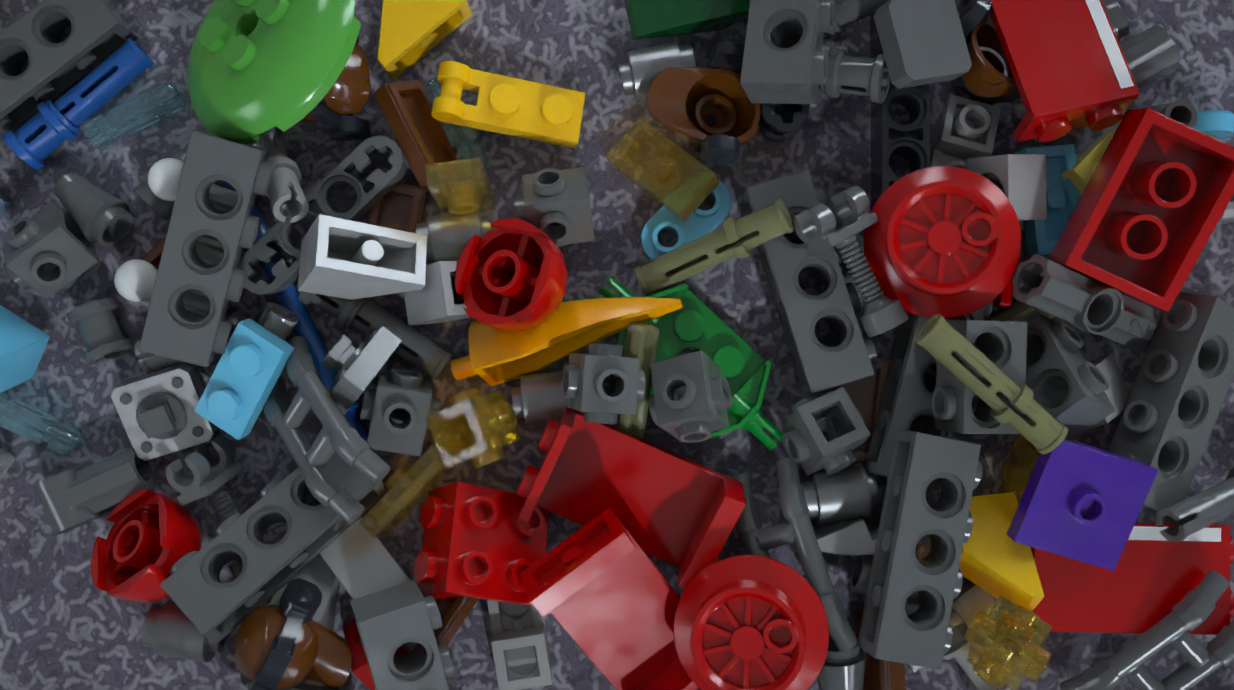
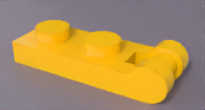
[431,61,586,149]

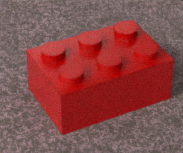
[1048,108,1234,312]

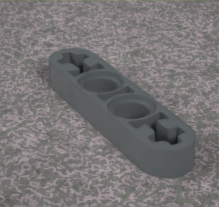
[238,135,407,297]

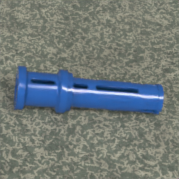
[2,37,155,171]

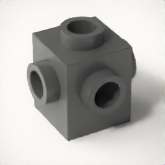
[514,167,595,247]
[3,201,98,299]
[561,343,645,424]
[649,350,733,443]
[360,368,441,457]
[782,387,871,476]

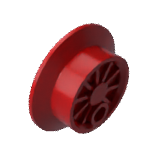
[863,166,1021,319]
[674,555,829,690]

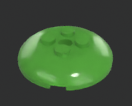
[187,0,361,144]

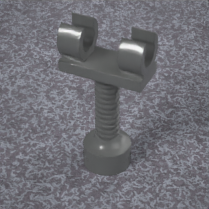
[794,185,909,337]
[166,435,267,579]

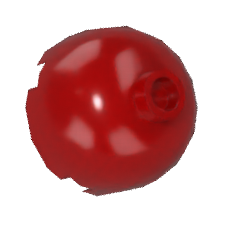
[454,218,568,331]
[90,489,202,603]

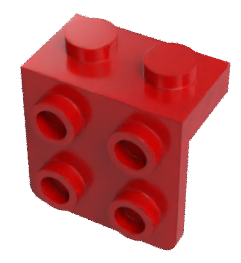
[413,481,550,606]

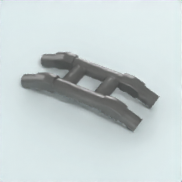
[264,336,391,524]
[731,458,858,651]
[1060,570,1234,690]

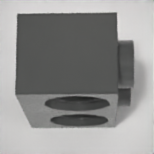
[1023,312,1116,440]
[931,320,1027,434]

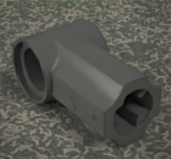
[34,448,155,535]

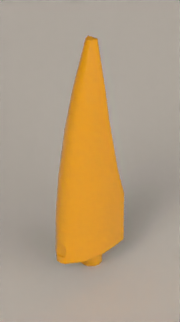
[451,297,683,386]

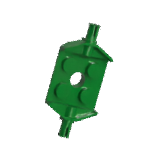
[598,275,784,451]

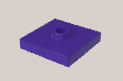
[1007,438,1158,571]

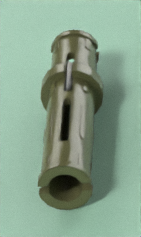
[635,198,795,296]
[914,314,1068,455]

